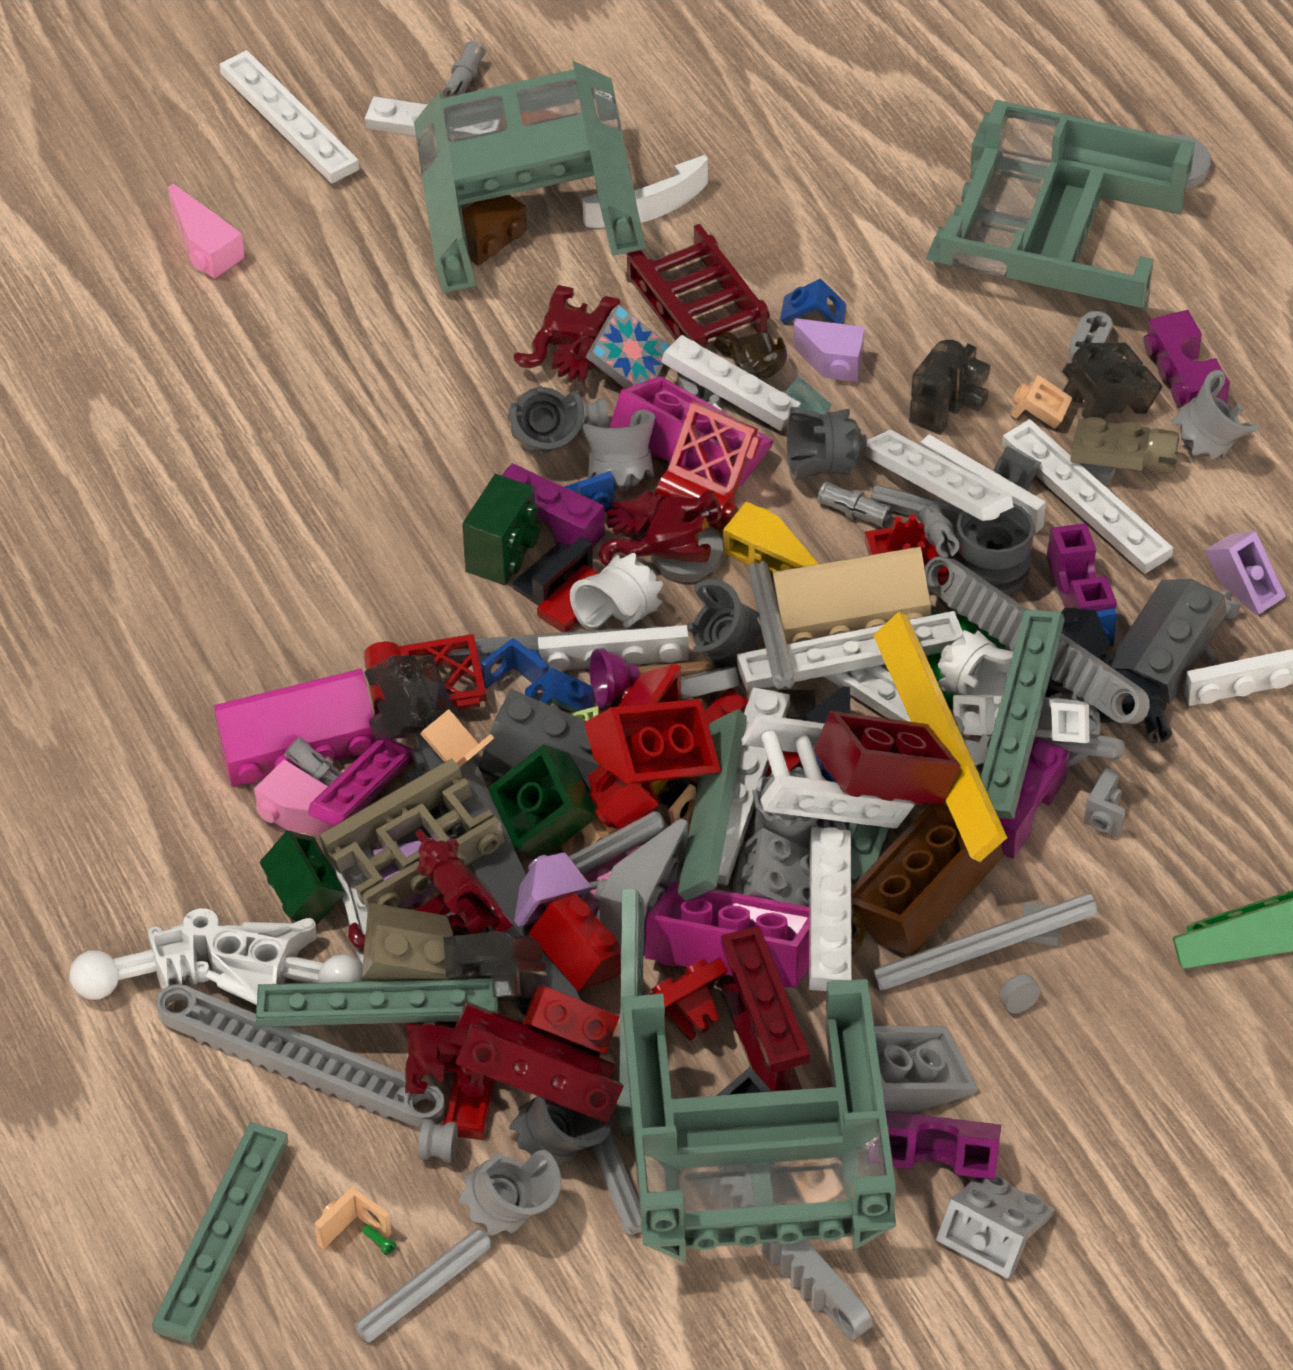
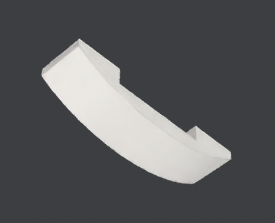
[582,155,708,228]
[953,695,1090,743]

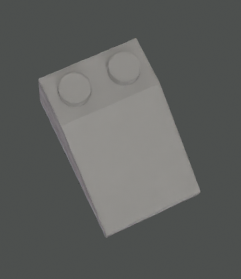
[595,818,688,956]
[828,1026,978,1114]

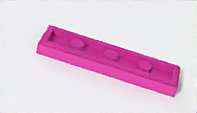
[308,736,413,826]

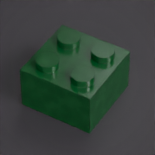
[462,473,540,586]
[487,744,598,858]

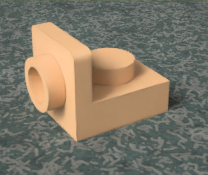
[1010,375,1073,429]

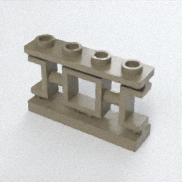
[319,758,505,912]

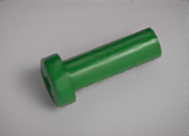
[362,1224,396,1255]

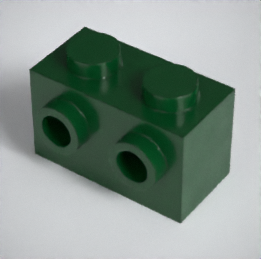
[259,830,346,924]

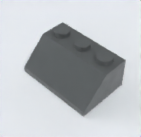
[1109,579,1227,704]
[478,689,600,793]

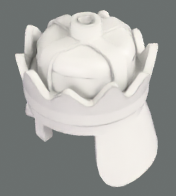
[570,553,663,630]
[938,630,1013,695]

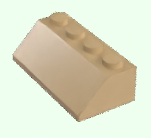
[773,547,931,644]

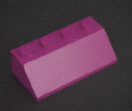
[609,376,774,487]
[214,668,378,787]
[645,881,809,988]

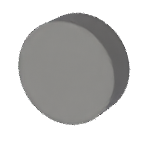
[999,974,1041,1014]

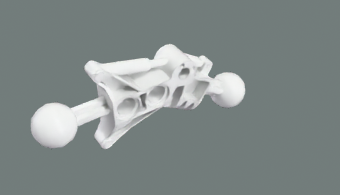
[69,908,368,1006]

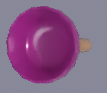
[590,648,714,708]

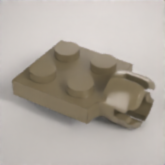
[1070,417,1180,474]

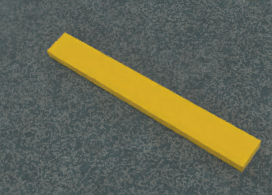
[873,612,1007,862]

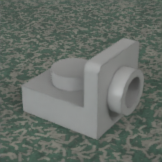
[1084,767,1125,836]

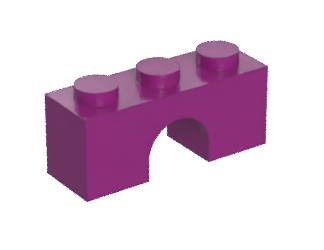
[1144,310,1230,407]
[501,463,605,549]
[1046,523,1117,611]
[999,737,1069,859]
[872,1111,1001,1179]

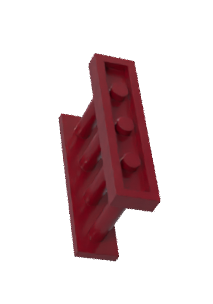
[627,224,770,348]
[721,926,810,1092]
[450,1001,624,1123]

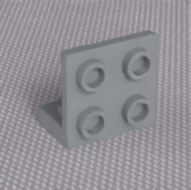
[732,828,810,907]
[936,1175,1055,1279]

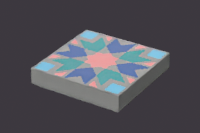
[586,304,671,388]

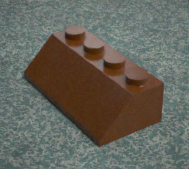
[851,803,1004,956]

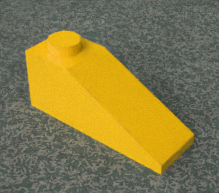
[723,501,819,576]

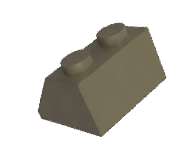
[362,903,454,981]

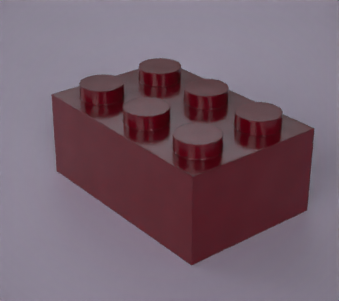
[813,711,961,805]

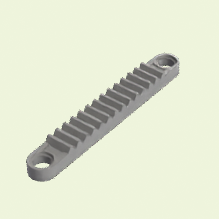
[925,556,1150,724]
[156,984,445,1128]
[671,1095,873,1340]

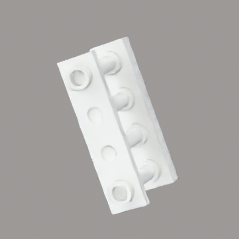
[741,714,915,829]

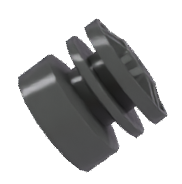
[954,503,1035,596]

